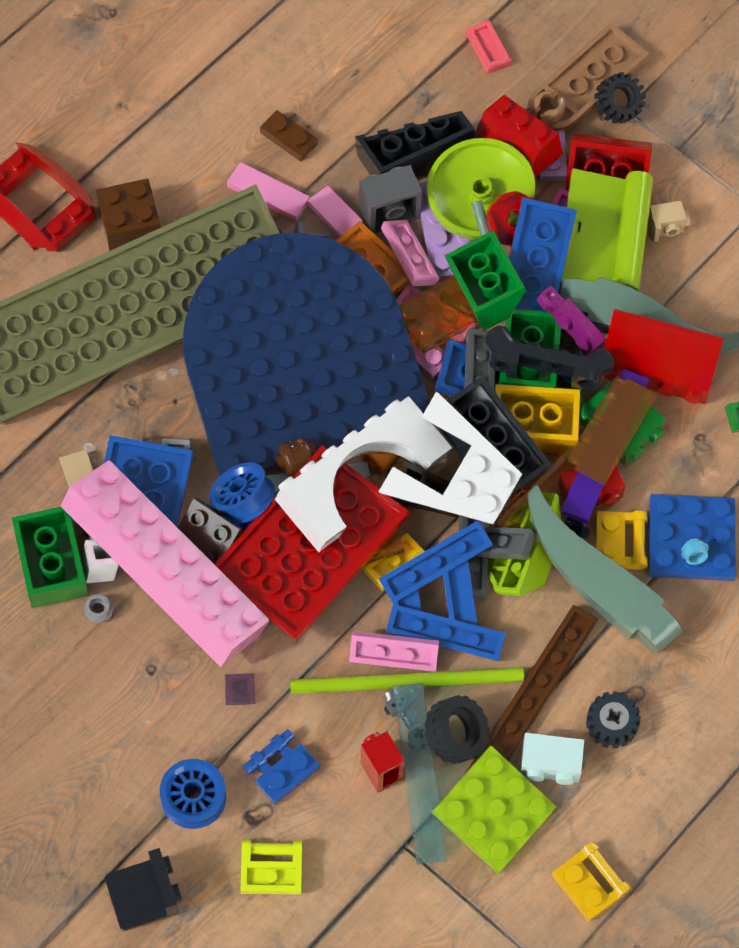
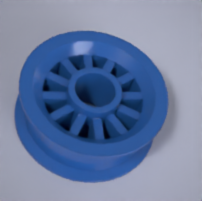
[209,462,275,524]
[160,759,226,829]

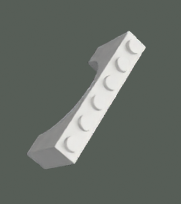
[275,396,452,552]

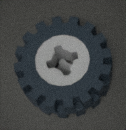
[586,691,641,749]

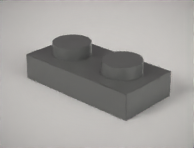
[478,527,536,560]

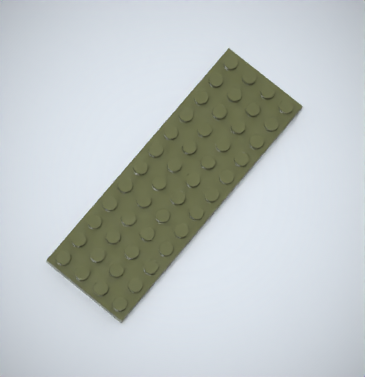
[0,184,280,424]

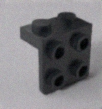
[105,848,182,931]

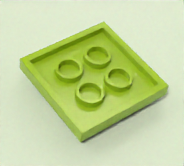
[431,746,557,874]

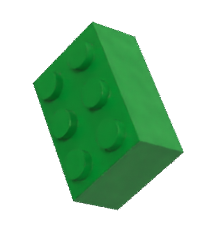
[499,309,561,388]
[11,506,88,608]

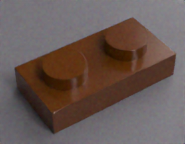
[260,110,318,162]

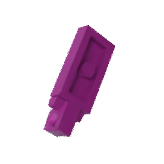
[536,286,607,354]

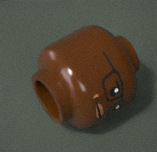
[275,438,316,478]

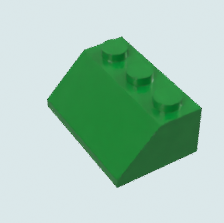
[444,231,526,332]

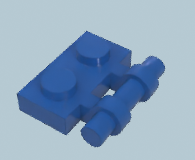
[242,729,320,805]

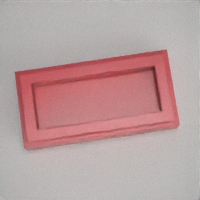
[466,20,512,74]

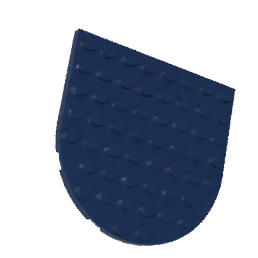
[183,233,430,477]

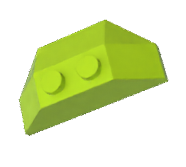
[488,493,561,596]

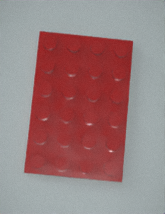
[214,445,410,642]

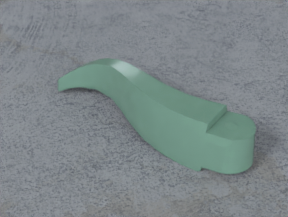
[560,278,739,357]
[528,485,682,653]

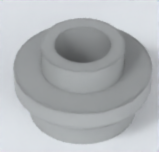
[84,594,113,623]

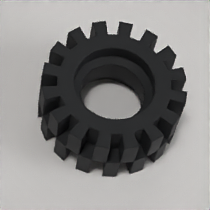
[594,72,646,124]

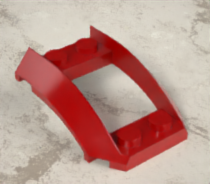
[0,142,97,252]

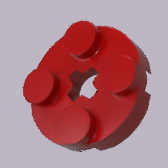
[486,191,534,247]

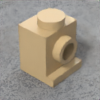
[648,201,690,242]

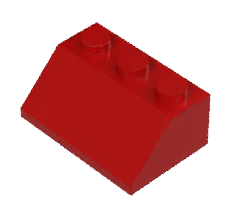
[475,95,563,178]
[565,133,652,191]

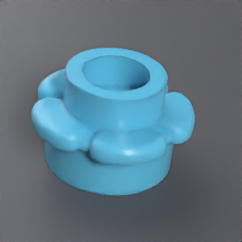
[681,539,709,565]

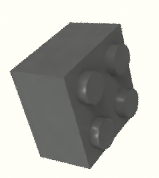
[359,165,422,234]

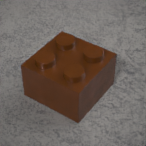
[96,178,161,251]

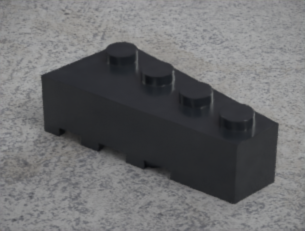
[355,111,475,177]

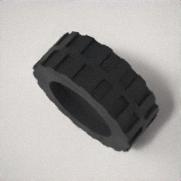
[424,695,490,764]

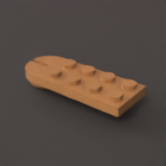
[528,22,649,132]

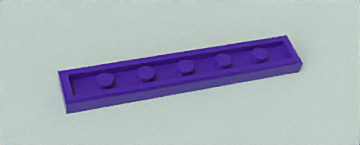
[561,369,649,524]

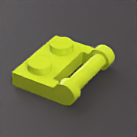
[240,840,302,895]

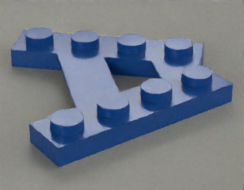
[379,520,506,662]

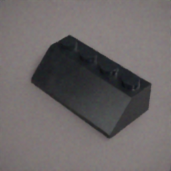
[440,376,552,501]

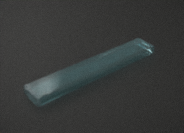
[393,683,447,865]

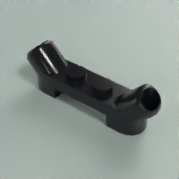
[485,325,615,391]

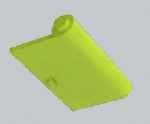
[561,168,653,291]

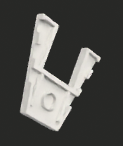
[379,392,522,525]

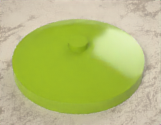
[427,138,535,240]

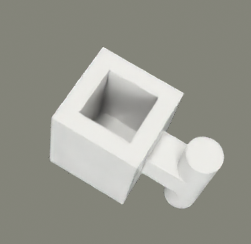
[80,535,119,583]

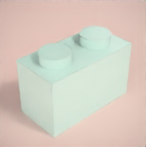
[520,733,584,785]

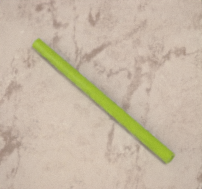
[290,667,524,694]

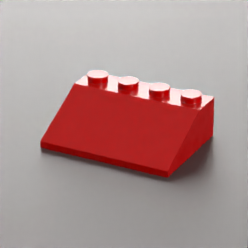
[602,309,724,404]

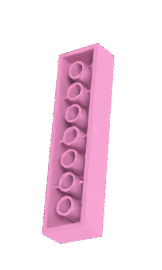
[61,460,269,667]

